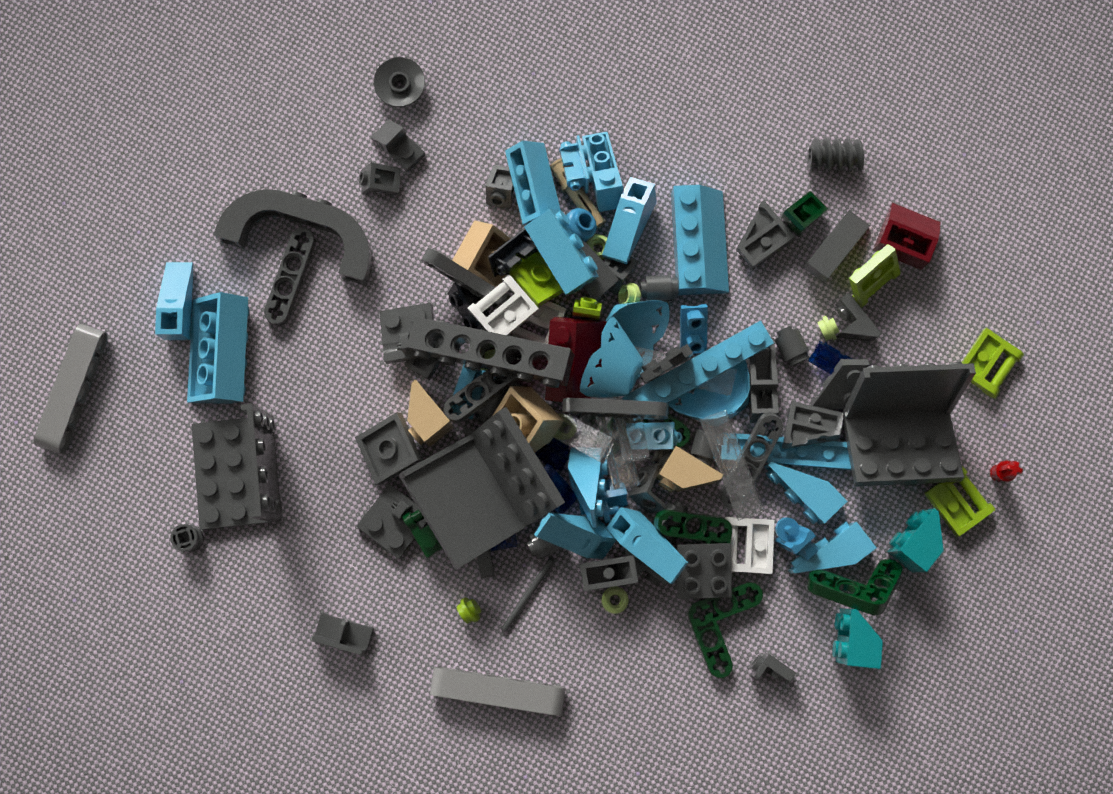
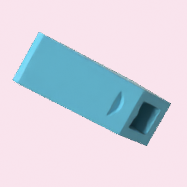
[582,132,623,212]
[602,177,657,264]
[155,262,194,340]
[568,447,609,528]
[764,462,848,525]
[606,507,688,584]
[534,513,616,559]
[788,521,876,574]

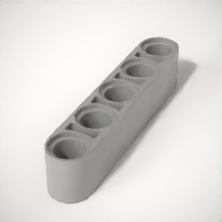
[34,324,108,454]
[430,666,566,716]

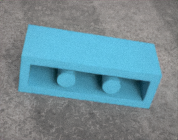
[505,141,561,225]
[524,209,599,295]

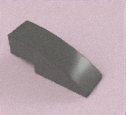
[803,210,870,283]
[747,338,779,423]

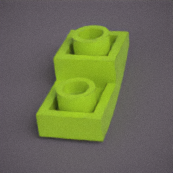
[573,297,602,320]

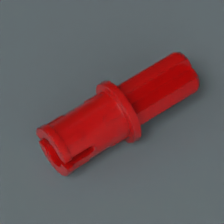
[990,460,1023,482]

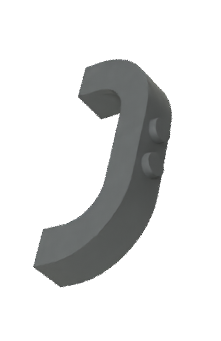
[213,189,373,286]

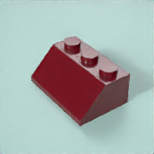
[545,317,607,402]

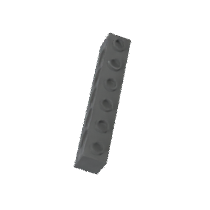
[407,316,575,388]

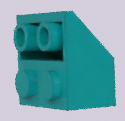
[887,508,944,573]
[832,608,883,669]

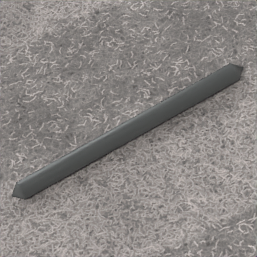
[501,557,554,632]

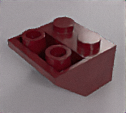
[873,203,941,270]

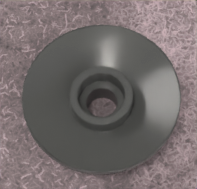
[374,57,425,107]

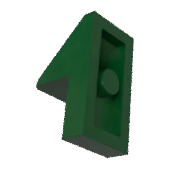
[781,191,828,237]

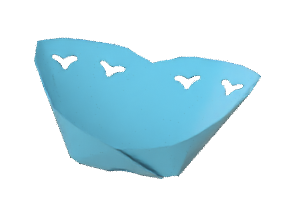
[605,300,670,379]
[580,316,644,398]
[668,360,750,428]

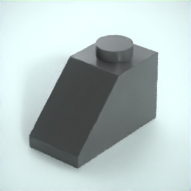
[580,555,638,591]

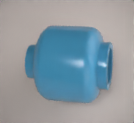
[566,208,597,242]

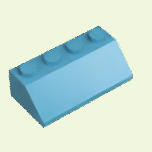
[671,185,729,295]
[187,292,249,404]

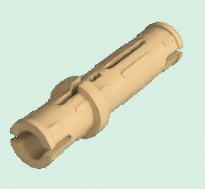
[550,158,606,229]

